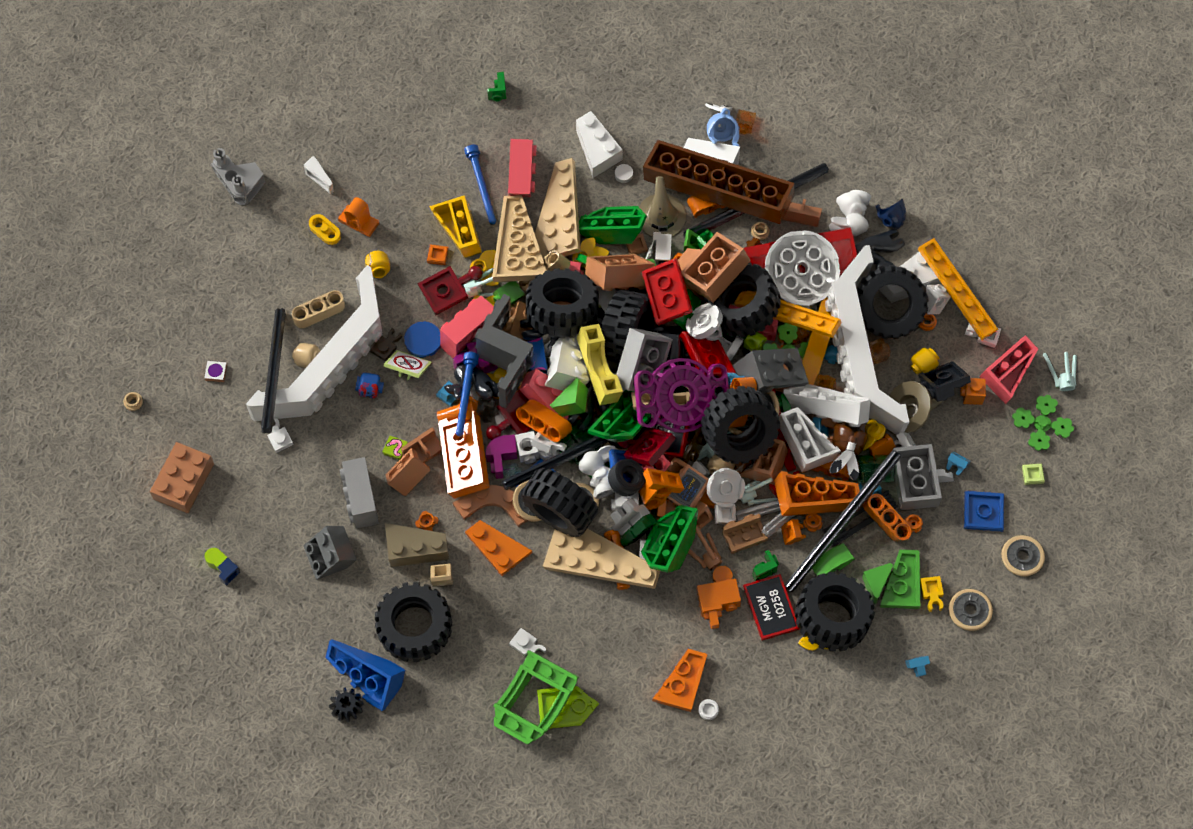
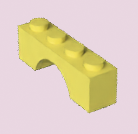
[576,324,623,405]

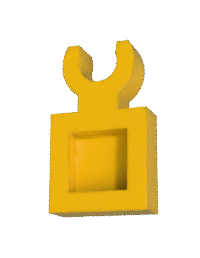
[920,576,944,612]

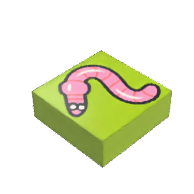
[382,436,408,460]

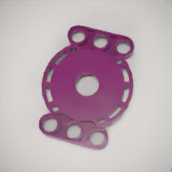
[634,358,729,432]

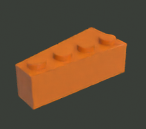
[774,471,860,516]

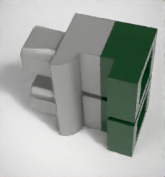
[610,498,657,547]

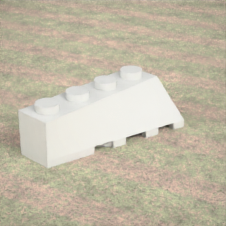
[784,384,871,427]

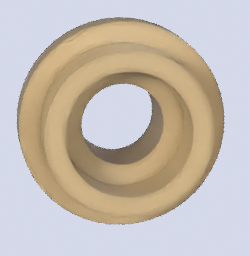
[751,222,770,240]
[123,392,143,411]

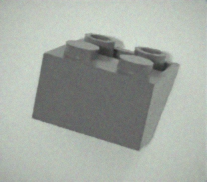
[303,526,357,580]

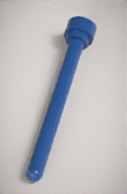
[464,144,496,225]
[456,352,479,437]

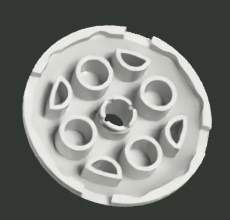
[765,230,840,306]

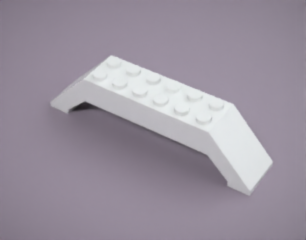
[825,245,909,435]
[246,265,382,421]

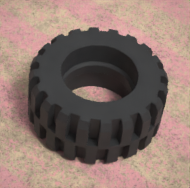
[704,263,781,338]
[857,265,929,339]
[526,268,599,338]
[601,289,654,363]
[701,386,780,464]
[521,468,598,537]
[795,572,875,652]
[375,582,452,662]

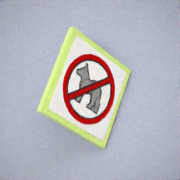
[383,350,432,380]

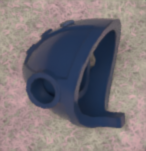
[875,198,906,229]

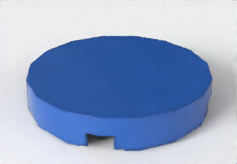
[404,321,441,358]

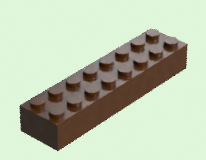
[643,140,794,224]

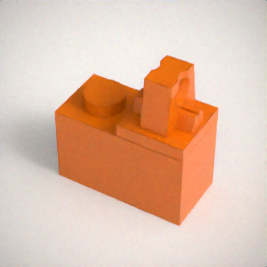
[696,579,741,629]

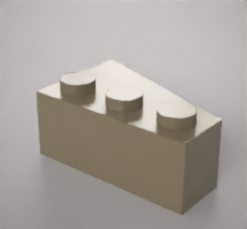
[385,523,449,567]

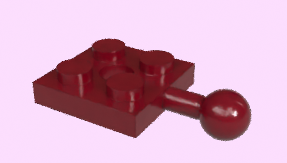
[417,266,483,316]
[486,390,532,440]
[618,427,676,467]

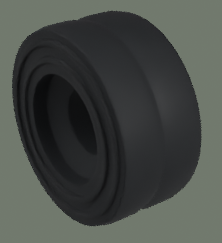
[608,459,646,497]

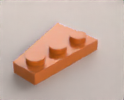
[465,520,532,576]
[652,649,707,712]

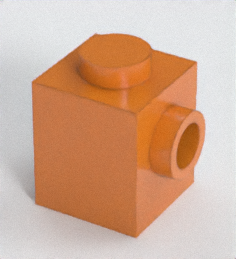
[960,378,986,405]

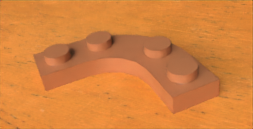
[453,485,528,527]

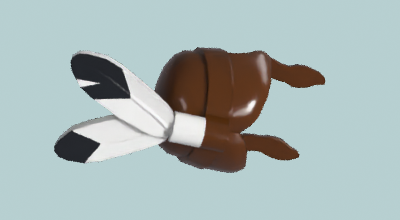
[830,422,868,480]

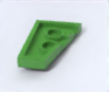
[880,550,920,609]

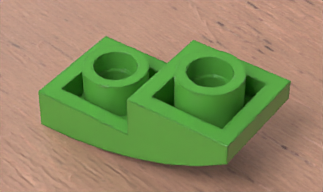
[812,543,855,576]

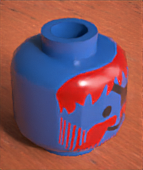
[355,372,384,399]

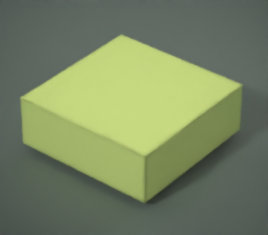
[1022,464,1045,485]

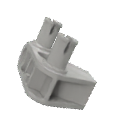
[211,148,266,205]

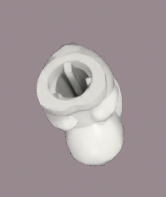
[829,190,871,236]
[579,445,616,499]

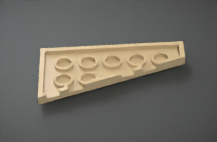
[535,158,581,258]
[492,195,547,282]
[543,529,660,589]

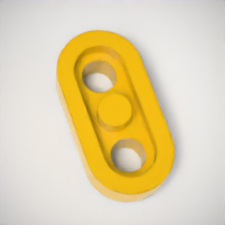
[309,214,341,245]

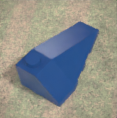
[325,639,406,711]

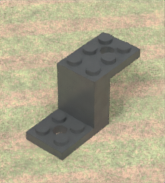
[475,294,533,408]
[714,348,809,397]

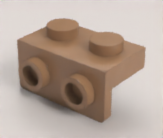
[502,301,532,342]
[723,514,768,554]

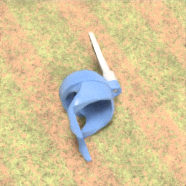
[705,103,740,146]

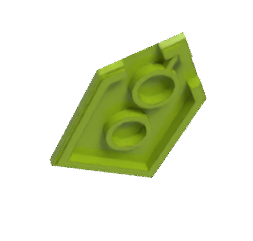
[537,686,599,729]

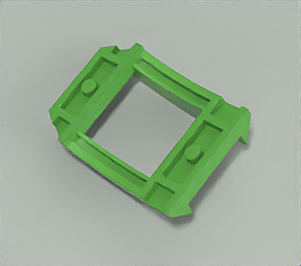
[493,650,579,745]

